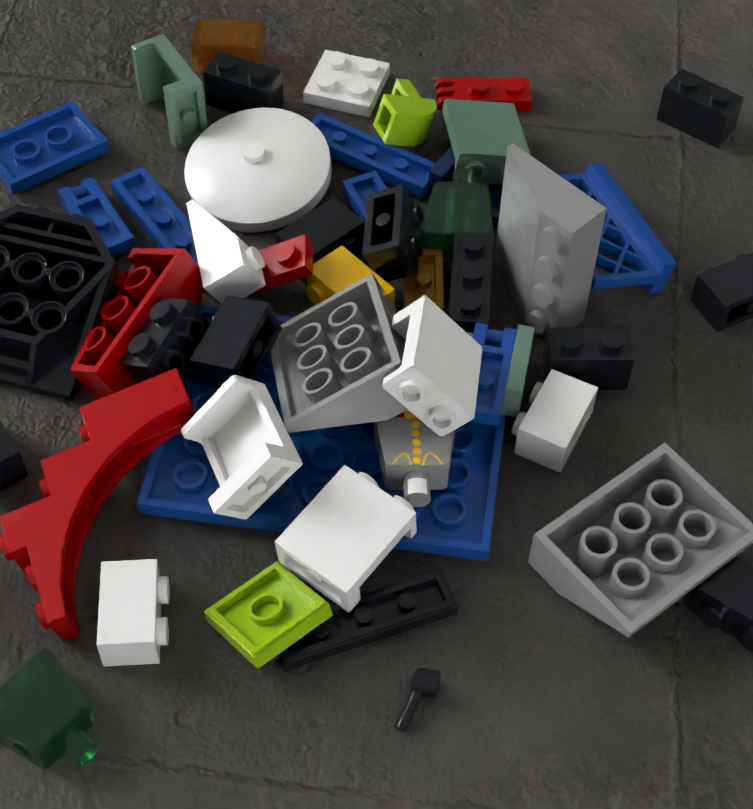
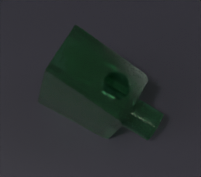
[420,168,494,256]
[0,647,99,769]

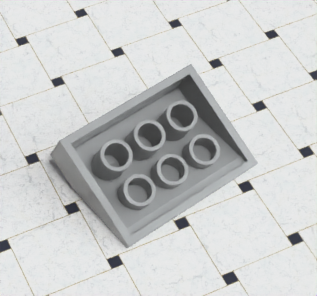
[494,143,607,339]
[270,273,409,433]
[528,443,753,638]

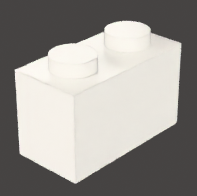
[511,369,598,473]
[96,559,170,667]

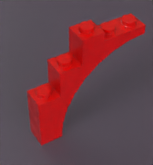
[0,368,196,642]

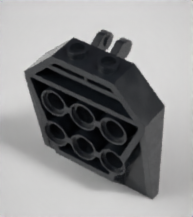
[0,204,119,402]

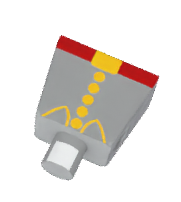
[374,411,456,507]

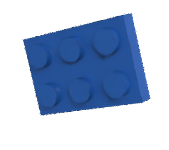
[0,101,110,195]

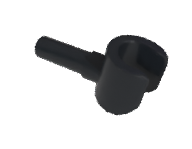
[394,668,441,732]

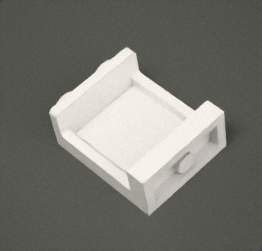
[382,295,483,436]
[181,375,303,520]
[274,465,417,613]

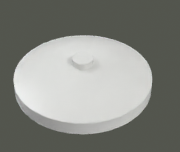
[184,108,332,233]

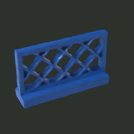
[560,163,677,293]

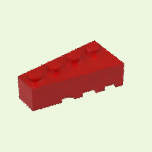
[70,248,205,400]

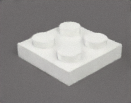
[303,49,390,117]

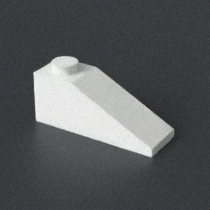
[186,199,266,304]

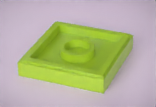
[204,561,333,669]

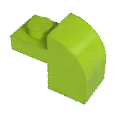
[373,78,437,146]

